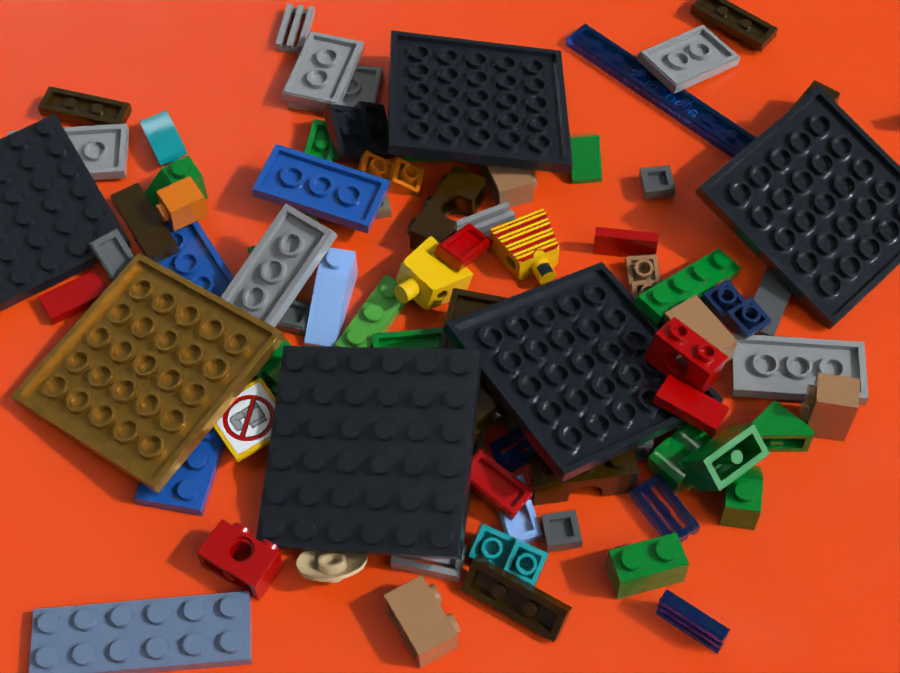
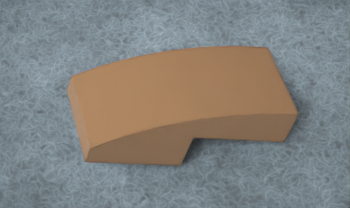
[624,254,663,300]

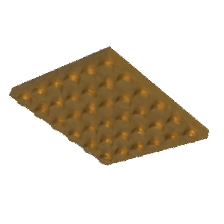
[11,253,286,493]

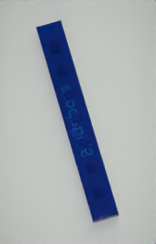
[566,23,757,158]

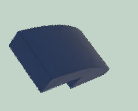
[701,279,772,339]

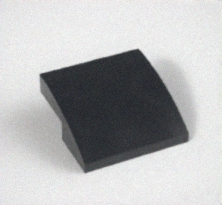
[323,101,396,162]

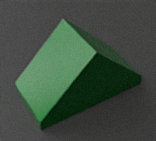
[570,132,602,184]
[751,400,814,452]

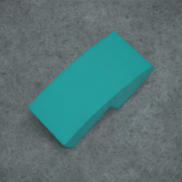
[139,110,188,166]
[467,522,549,586]

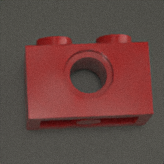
[644,317,728,393]
[197,519,283,601]

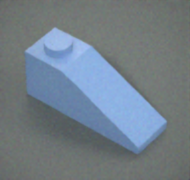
[304,247,358,347]

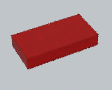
[434,223,493,272]
[593,227,659,257]
[38,269,107,325]
[652,374,730,437]
[470,449,534,521]

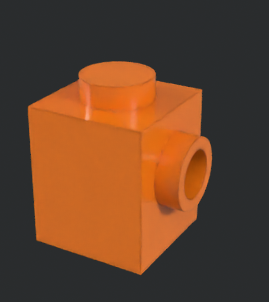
[155,176,208,231]

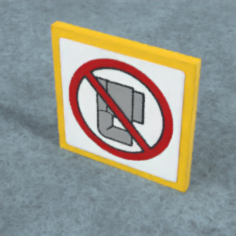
[213,377,276,462]

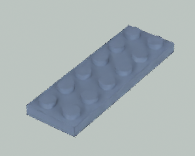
[29,591,252,673]

